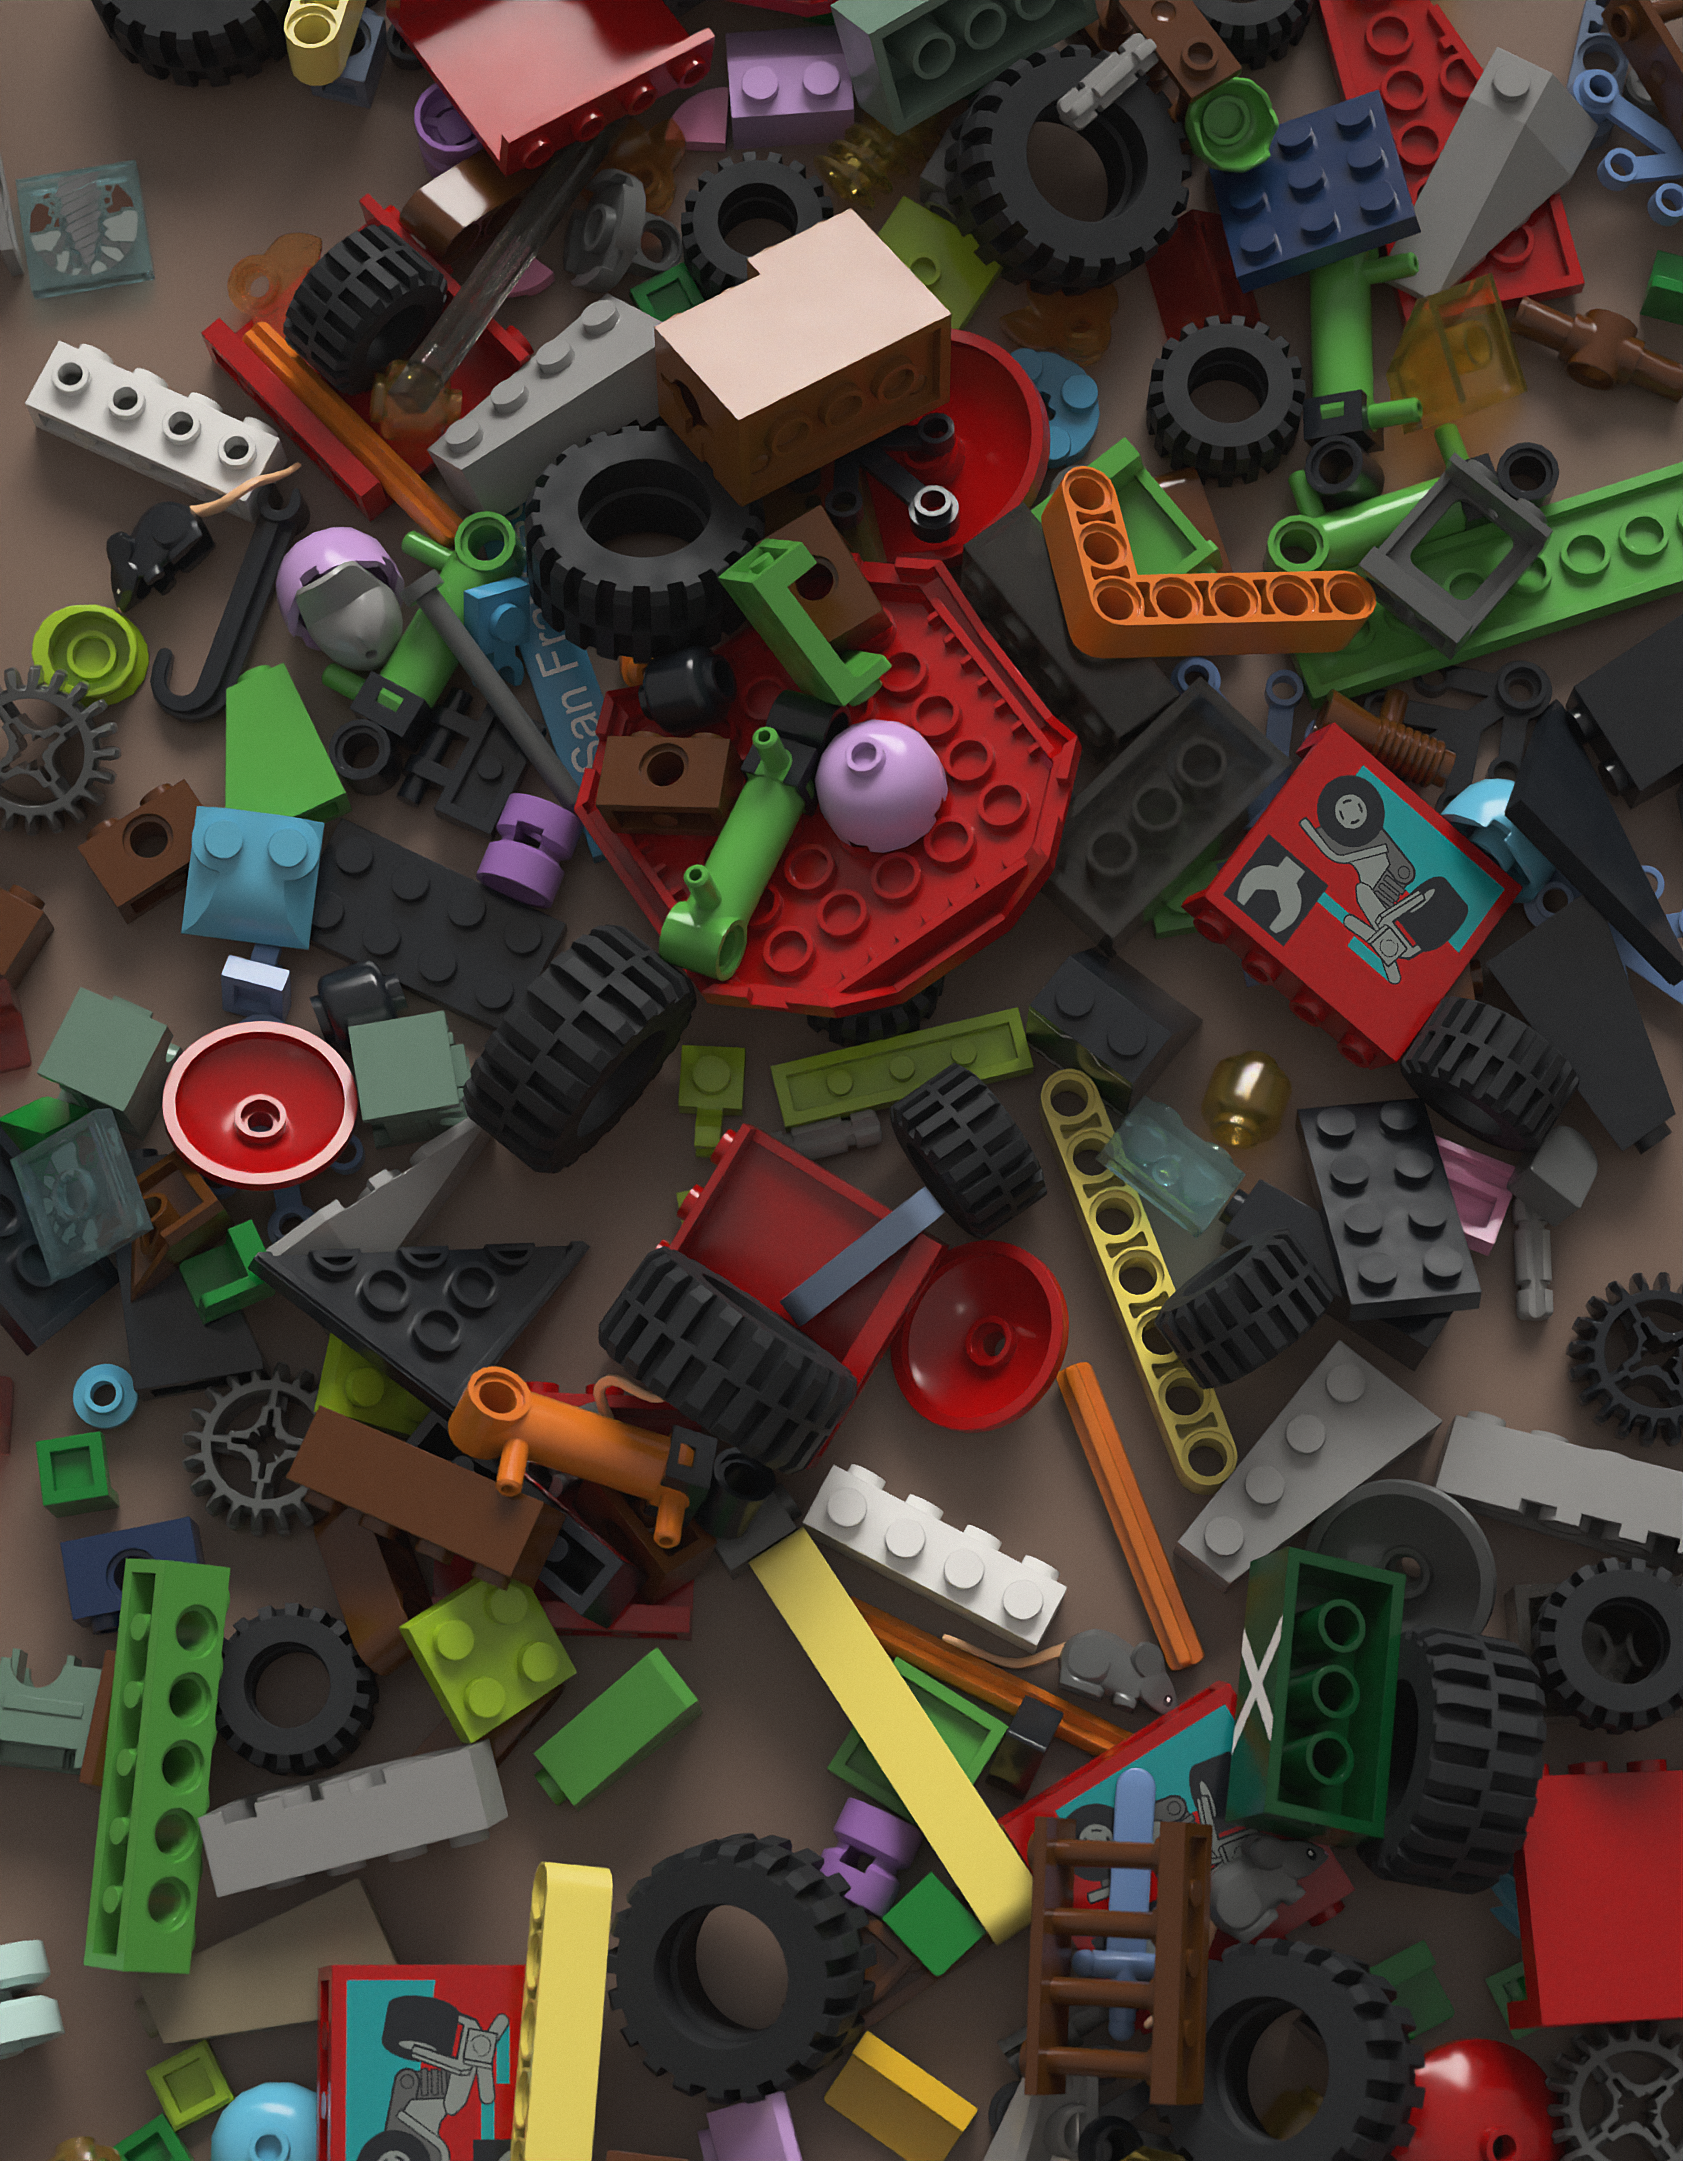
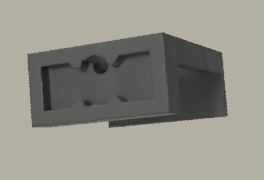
[1356,452,1553,660]

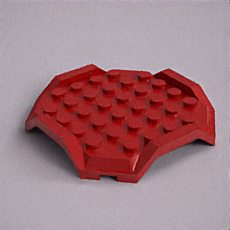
[574,553,1082,1018]

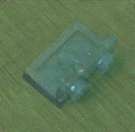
[1095,1095,1246,1239]

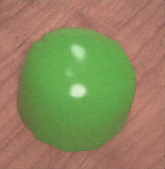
[1184,77,1279,173]

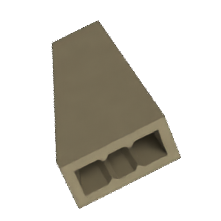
[135,1878,402,2046]

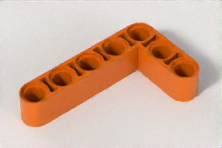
[1041,466,1376,659]

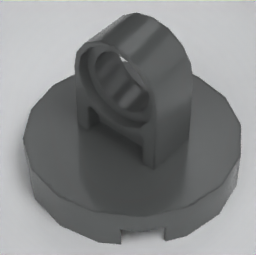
[563,168,683,294]

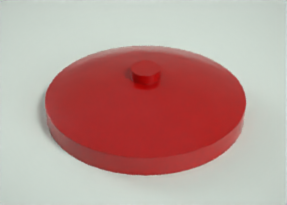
[811,328,1051,569]

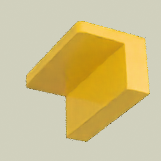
[824,2031,978,2161]

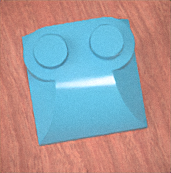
[181,806,325,950]

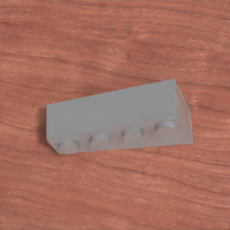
[427,293,662,516]
[1173,1340,1443,1593]
[1431,1411,1683,1576]
[198,1738,508,1897]

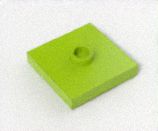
[877,196,1003,330]

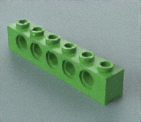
[84,1559,230,1974]

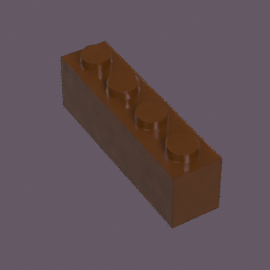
[286,1405,567,1591]

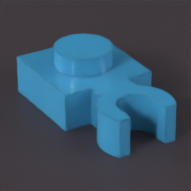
[464,576,530,687]

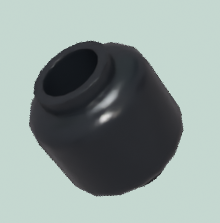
[638,644,737,736]
[309,960,409,1053]

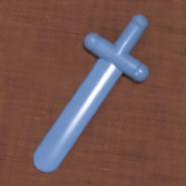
[1072,1768,1156,2041]

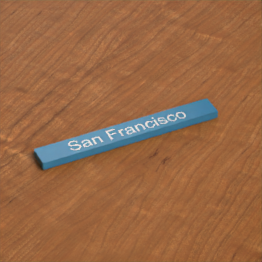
[471,501,607,864]

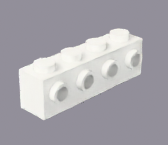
[25,341,287,524]
[802,1464,1067,1654]

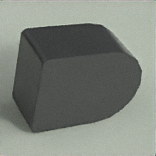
[1507,1125,1598,1227]

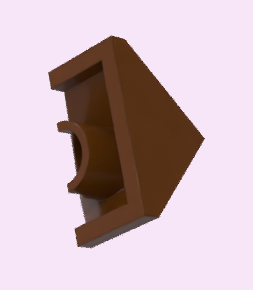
[126,1150,236,1304]

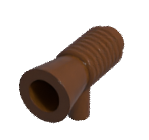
[1310,689,1456,788]

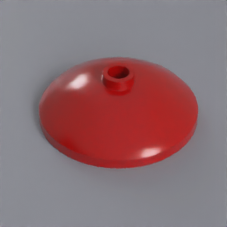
[162,1021,358,1191]
[891,1240,1069,1433]
[1391,2037,1566,2161]

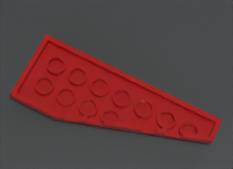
[1314,0,1585,331]

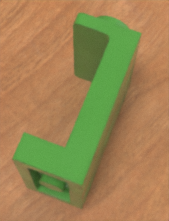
[1026,437,1223,575]
[717,538,892,706]

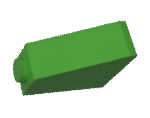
[225,662,353,824]
[534,1647,703,1811]

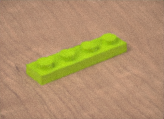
[770,1007,1034,1132]

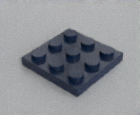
[1208,89,1421,293]

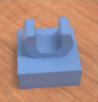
[221,943,291,1023]

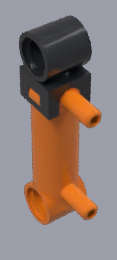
[448,1366,776,1548]

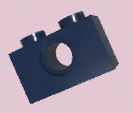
[60,1516,205,1635]

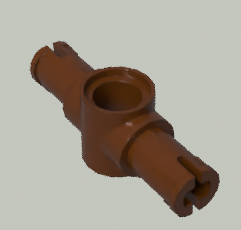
[1508,296,1683,404]

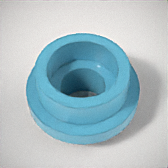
[73,1364,139,1429]

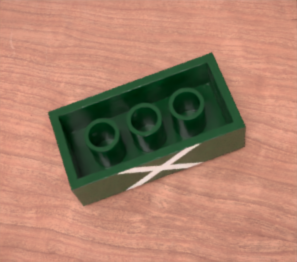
[1225,1547,1406,1849]

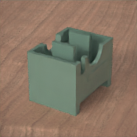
[37,987,183,1141]
[348,1010,471,1150]
[0,1648,102,1776]

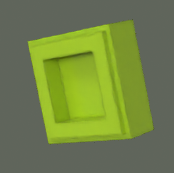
[146,2040,236,2132]

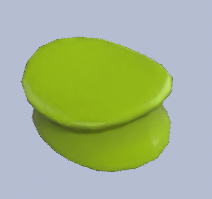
[31,605,149,707]

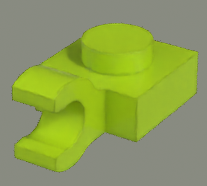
[678,1045,746,1158]

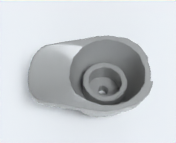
[295,561,403,671]

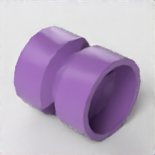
[414,83,484,178]
[476,793,584,909]
[820,1797,925,1919]

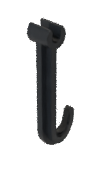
[150,483,310,723]

